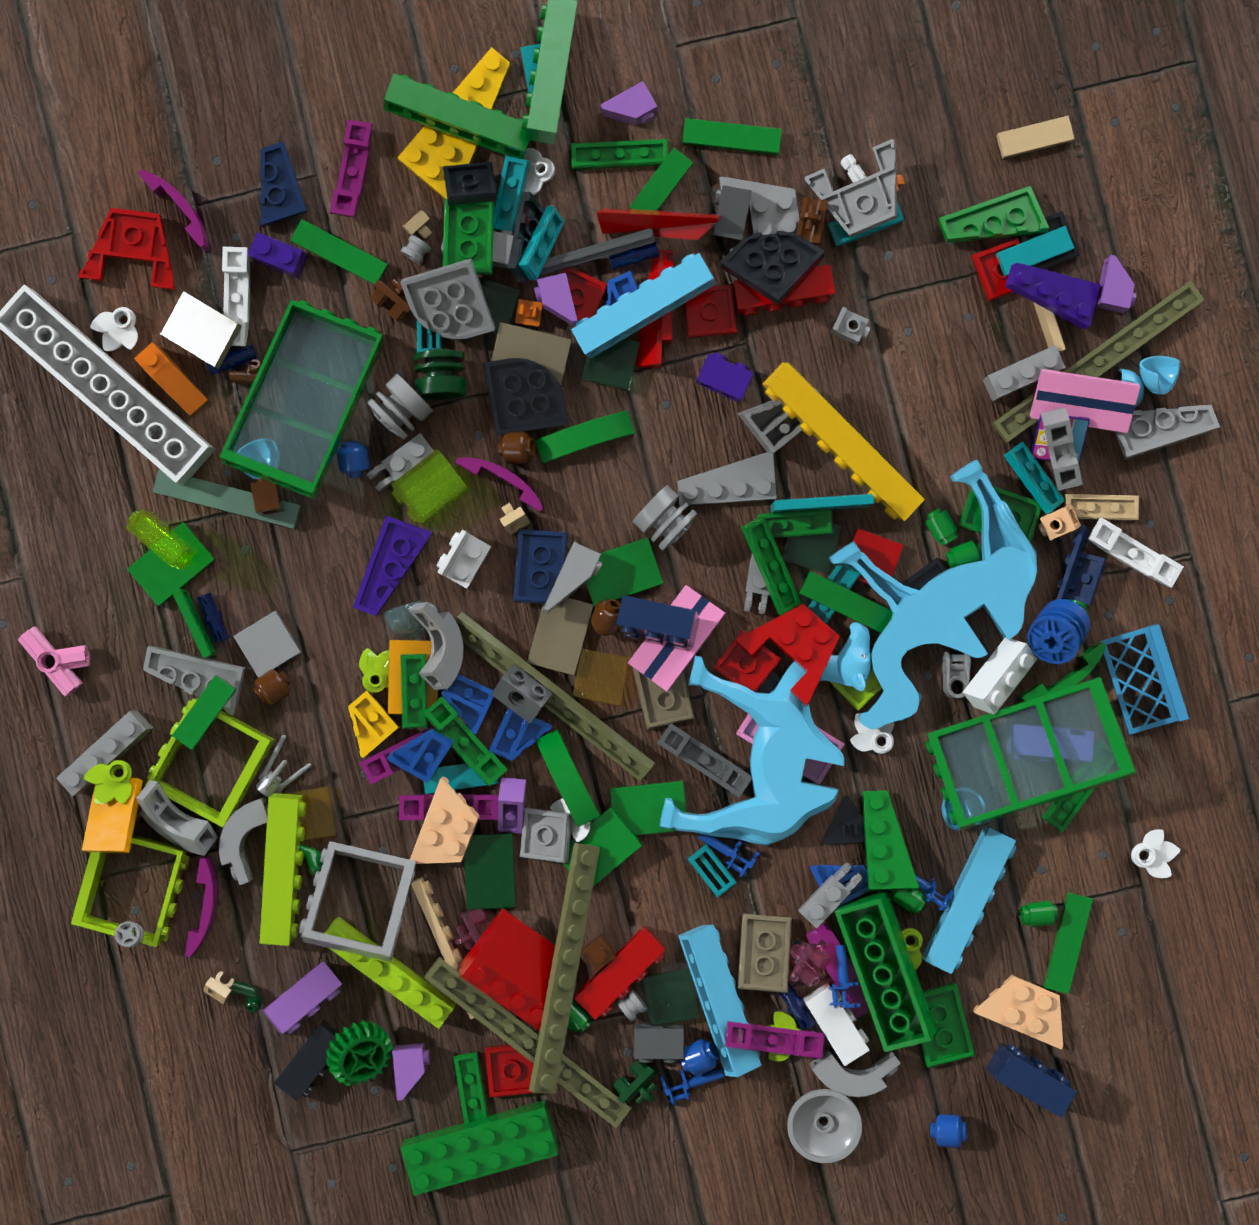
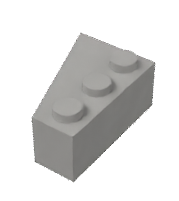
[737,387,823,453]

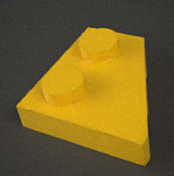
[348,691,399,758]

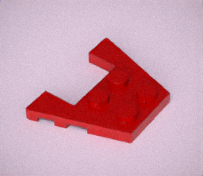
[78,208,176,291]
[736,604,840,707]

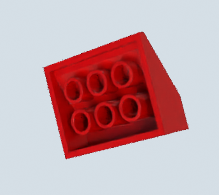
[458,908,580,1030]

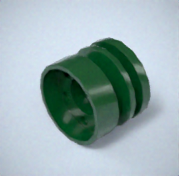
[413,348,467,400]

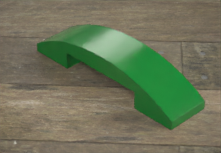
[535,410,635,464]
[1017,642,1106,701]
[423,697,508,786]
[536,729,600,827]

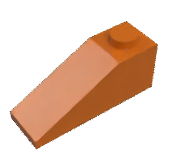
[134,342,209,416]

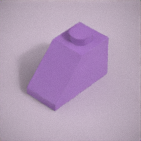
[600,81,657,125]
[1095,255,1136,313]
[534,273,578,326]
[498,778,526,834]
[392,1043,431,1101]

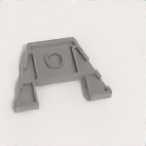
[804,139,897,237]
[719,177,799,252]

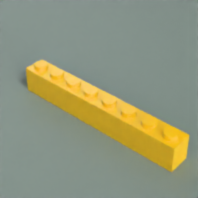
[762,362,925,521]

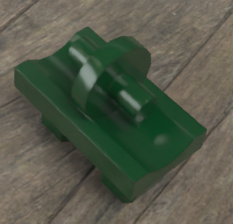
[613,1059,659,1105]

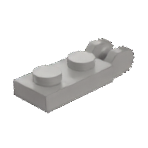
[367,433,436,491]
[744,554,770,614]
[798,862,863,929]

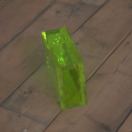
[391,449,469,525]
[125,509,199,570]

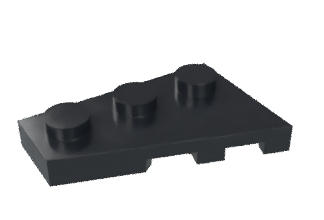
[507,192,545,283]

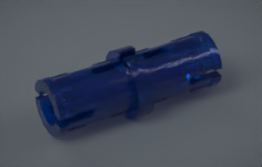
[609,241,660,271]
[205,344,258,376]
[196,593,230,644]
[779,980,815,1031]

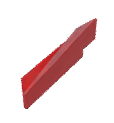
[597,209,721,240]
[633,250,673,368]

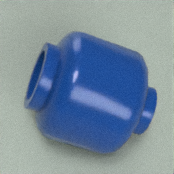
[336,441,370,478]
[681,1039,719,1076]
[930,1114,967,1148]

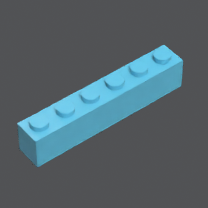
[571,253,717,359]
[922,825,1016,974]
[678,925,762,1077]

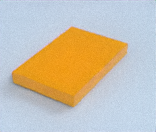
[388,640,438,714]
[82,778,143,853]

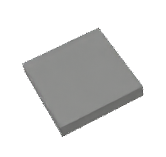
[233,611,302,677]
[520,808,572,863]

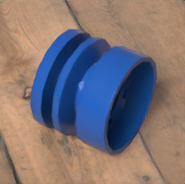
[1027,599,1090,664]

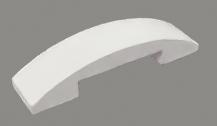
[222,247,250,346]
[1088,518,1184,588]

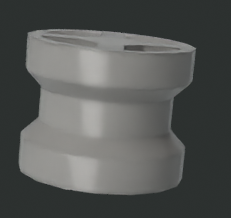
[401,235,431,265]
[115,922,144,947]
[617,990,648,1022]

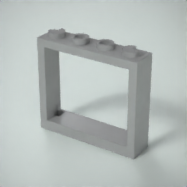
[299,841,417,962]

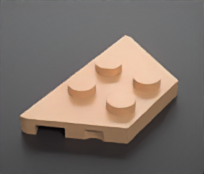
[410,776,480,864]
[973,975,1063,1050]

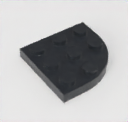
[720,231,825,305]
[484,358,569,435]

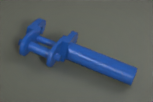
[697,833,760,877]
[915,874,953,911]
[828,945,861,1008]
[660,1068,724,1106]

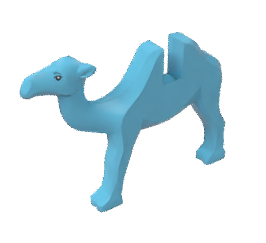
[829,459,1037,729]
[659,622,871,846]

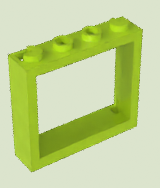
[145,698,275,828]
[71,834,190,947]

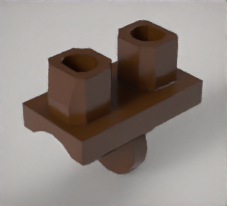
[797,197,828,245]
[370,279,413,323]

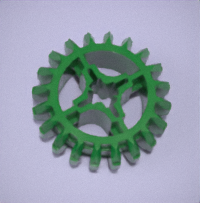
[326,1020,393,1087]

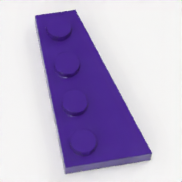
[1005,262,1101,329]
[353,516,433,616]

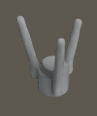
[256,735,312,797]

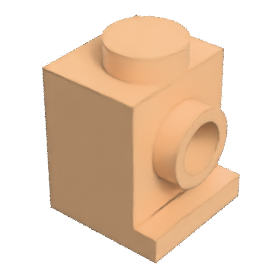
[1039,504,1081,540]

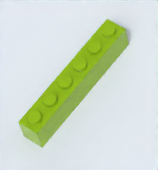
[260,793,306,946]
[324,916,456,1029]

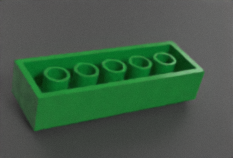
[835,891,936,1052]
[401,1100,559,1196]

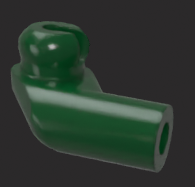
[231,981,262,1013]

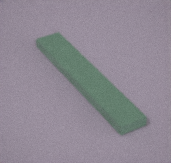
[153,469,301,529]

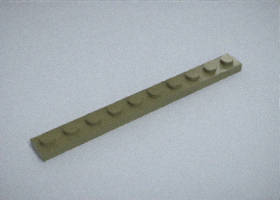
[992,280,1205,443]
[455,612,655,781]
[529,843,600,1094]
[424,957,631,1128]

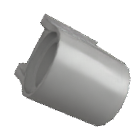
[942,652,971,699]

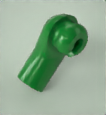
[299,843,323,876]

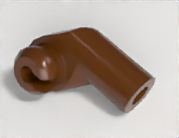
[229,359,262,384]

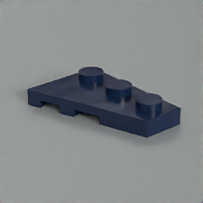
[260,141,308,228]

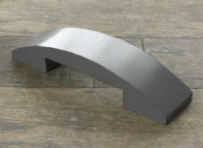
[657,723,752,798]

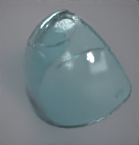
[384,601,424,637]

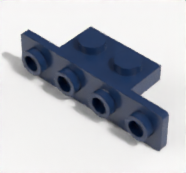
[1057,525,1107,606]

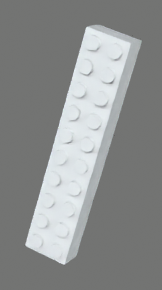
[0,284,216,486]

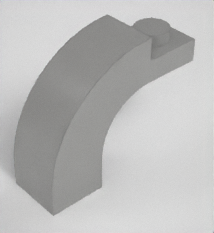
[409,602,463,690]
[136,780,218,856]
[219,797,268,885]
[809,1049,901,1097]

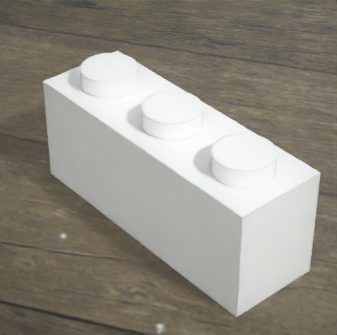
[963,638,1037,715]
[803,982,870,1066]

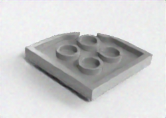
[400,259,496,339]

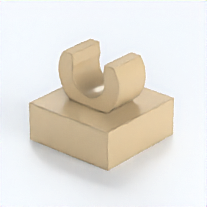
[402,210,432,239]
[500,503,531,535]
[203,971,234,1005]

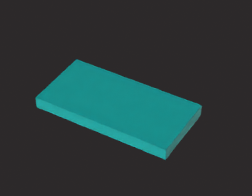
[770,494,874,513]

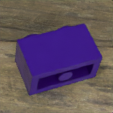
[248,232,308,279]
[696,352,753,403]

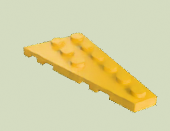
[397,47,511,199]

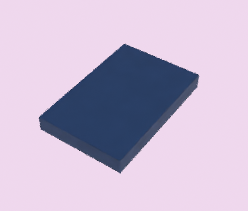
[513,529,568,606]

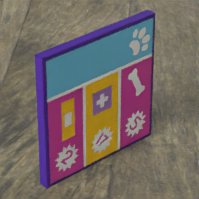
[1031,414,1090,463]

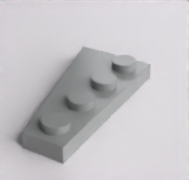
[1114,405,1220,459]
[677,452,776,506]
[143,645,245,716]

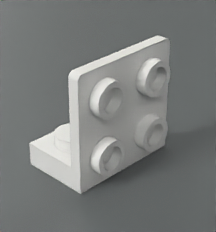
[437,529,492,589]

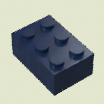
[616,595,700,650]
[986,1043,1076,1118]

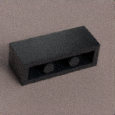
[274,1020,341,1102]

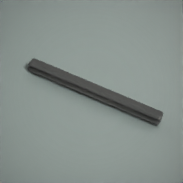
[516,228,655,282]

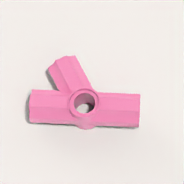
[18,626,91,697]

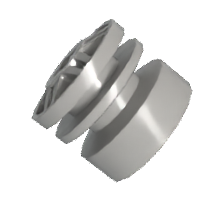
[367,374,433,440]
[632,485,698,551]

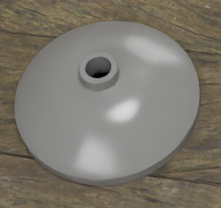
[787,1089,862,1163]

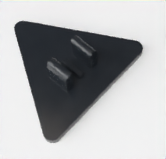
[822,796,865,845]

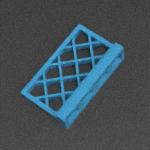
[1100,624,1189,735]

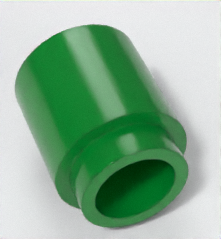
[924,508,958,546]
[945,540,982,568]
[888,889,927,914]
[1020,900,1058,928]
[568,999,592,1033]

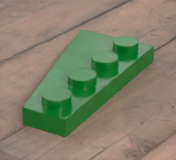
[938,186,1049,243]
[862,790,919,891]

